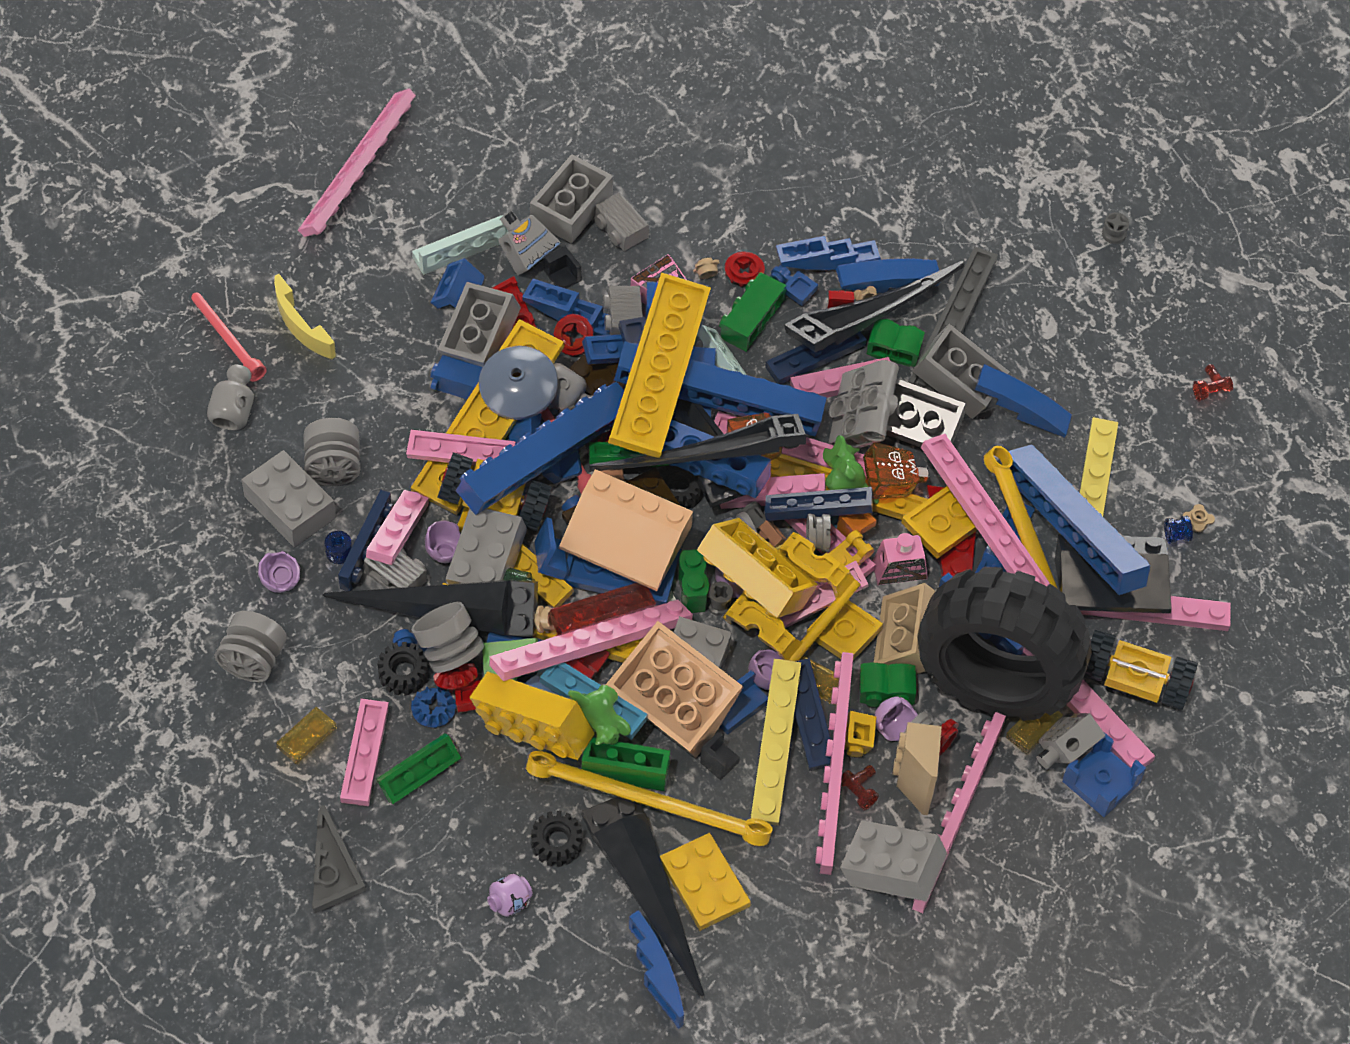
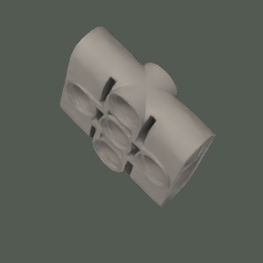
[828,360,899,448]

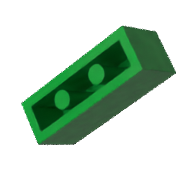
[719,272,787,352]
[582,737,670,791]

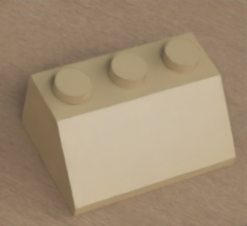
[874,583,935,674]
[893,722,942,815]

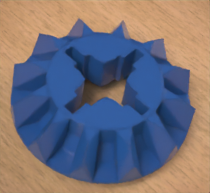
[411,686,456,727]

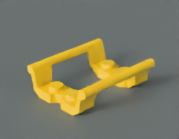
[722,532,861,662]

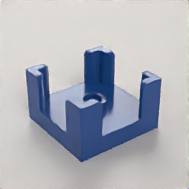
[1062,732,1146,817]

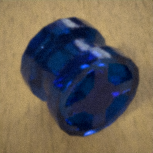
[1164,515,1193,544]
[324,530,352,564]

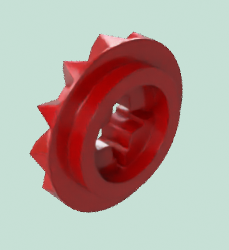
[725,252,765,287]
[554,314,593,355]
[433,662,478,690]
[939,719,959,756]

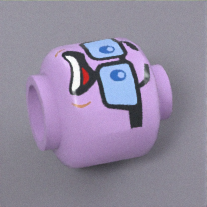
[487,874,532,917]

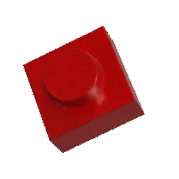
[827,290,854,308]
[455,680,481,713]

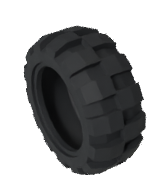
[917,567,1092,721]

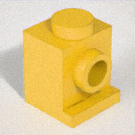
[844,711,876,757]

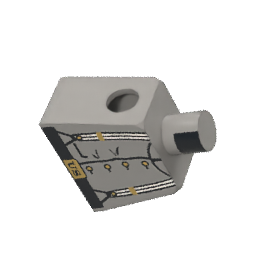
[1037,713,1106,769]

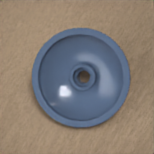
[479,346,558,420]

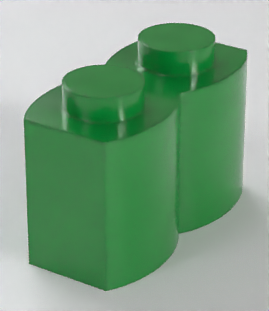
[866,319,925,367]
[678,549,709,613]
[859,663,916,707]

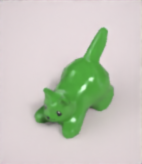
[823,435,879,504]
[568,685,631,745]

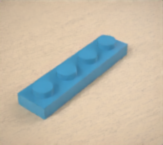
[540,662,648,740]

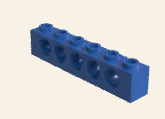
[645,419,771,498]

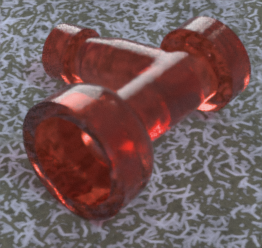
[1193,364,1233,401]
[841,765,879,811]

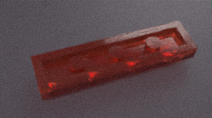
[548,583,656,636]

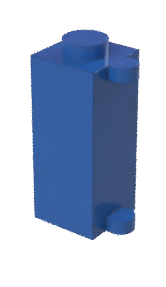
[431,355,483,399]

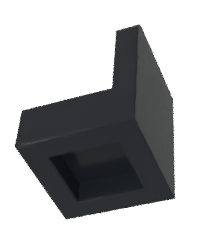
[544,246,582,289]
[700,731,740,780]

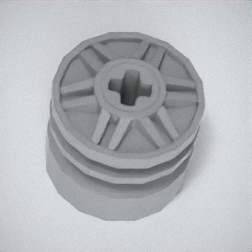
[303,418,361,486]
[411,602,484,673]
[215,611,287,682]

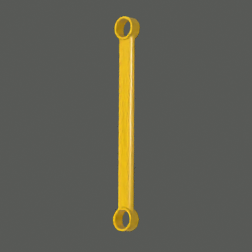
[984,445,1058,589]
[526,751,772,846]

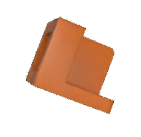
[837,513,877,537]

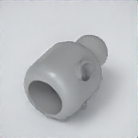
[548,363,592,412]
[207,364,254,430]

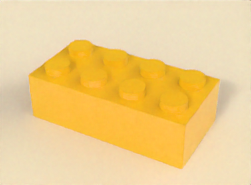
[697,518,819,618]
[470,671,595,760]

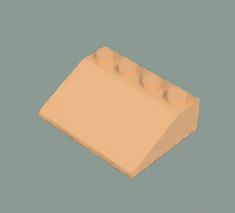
[559,469,693,591]
[606,621,743,759]

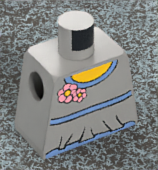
[499,210,561,275]

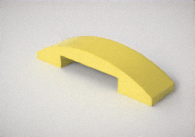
[275,274,336,359]

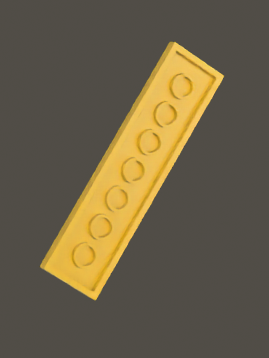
[608,272,711,458]
[411,319,565,515]

